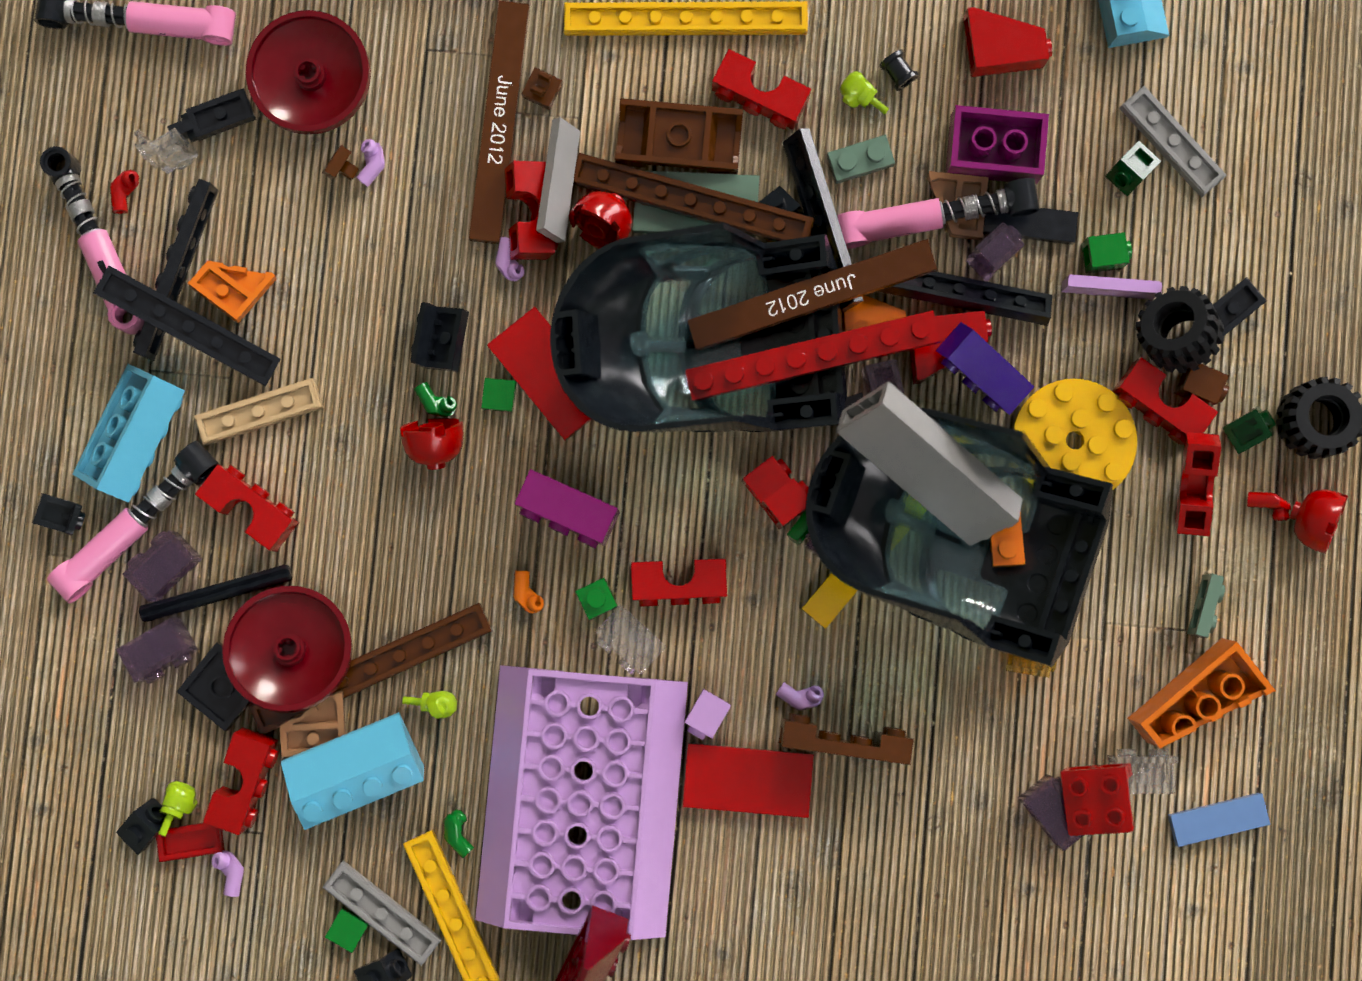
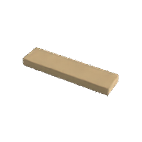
[194,378,324,446]

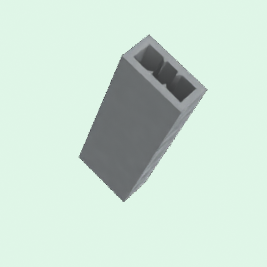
[836,381,1022,546]

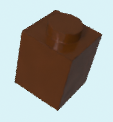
[1174,364,1229,407]

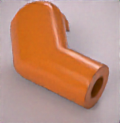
[513,571,544,614]

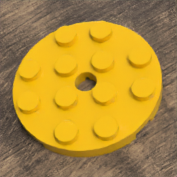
[1013,379,1137,490]

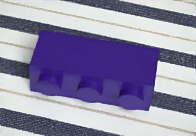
[936,322,1035,415]

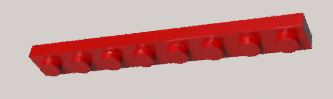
[685,310,940,402]

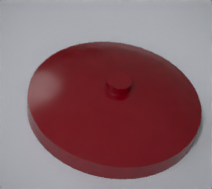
[246,10,371,135]
[222,586,353,713]

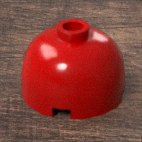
[569,191,632,249]
[400,418,464,470]
[1289,489,1348,554]

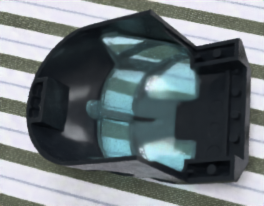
[550,222,847,432]
[806,407,1113,667]

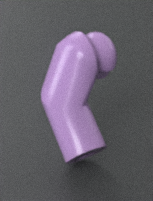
[356,139,385,187]
[495,237,524,281]
[775,682,824,711]
[212,851,244,897]

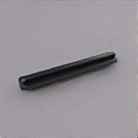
[139,565,292,622]

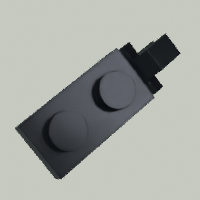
[167,88,257,143]
[1193,277,1267,336]

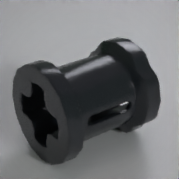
[879,49,919,91]

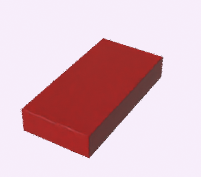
[156,823,225,863]

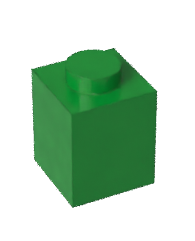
[1081,232,1132,274]
[575,578,619,620]

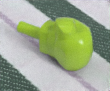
[840,71,889,115]
[402,691,457,719]
[158,781,198,837]

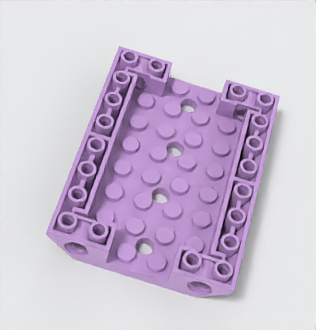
[475,665,688,940]

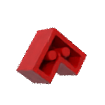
[742,456,809,530]

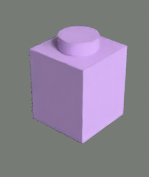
[685,689,731,740]

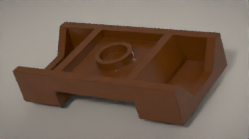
[614,98,743,174]
[778,713,914,765]

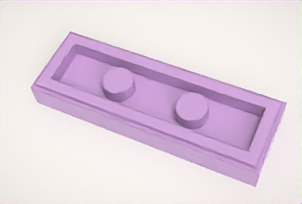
[1061,274,1162,299]

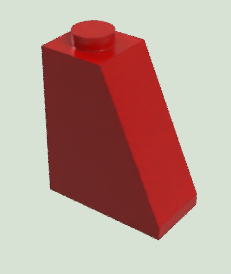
[963,7,1052,77]
[909,311,992,384]

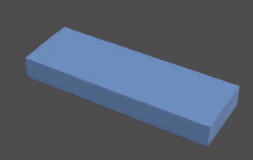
[1168,793,1271,847]

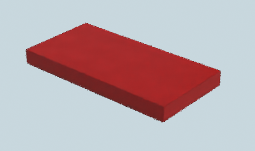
[487,306,592,441]
[683,743,814,818]

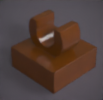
[521,67,563,110]
[322,145,359,180]

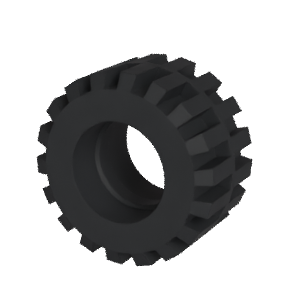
[1135,286,1225,373]
[1276,377,1362,459]

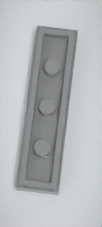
[1119,86,1227,198]
[536,117,581,243]
[322,861,443,966]

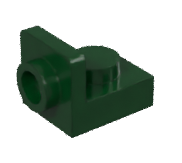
[1106,141,1161,196]
[1222,406,1276,454]

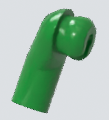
[414,382,457,417]
[444,809,474,859]

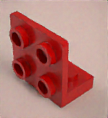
[1060,763,1134,836]

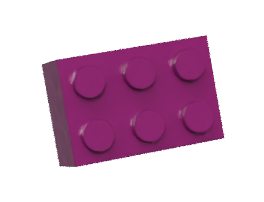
[945,105,1049,185]
[514,469,620,549]

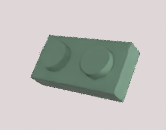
[827,134,895,184]
[1187,573,1225,638]

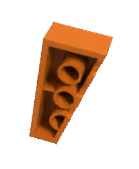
[1127,638,1276,748]

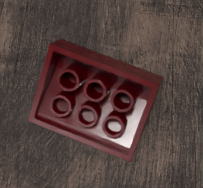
[554,905,631,981]

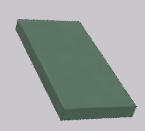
[633,170,760,238]

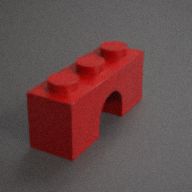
[712,49,811,130]
[505,160,558,260]
[1112,357,1218,445]
[1175,432,1222,537]
[195,464,299,552]
[631,558,727,607]
[203,727,279,835]

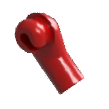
[110,170,140,214]
[1247,492,1291,521]

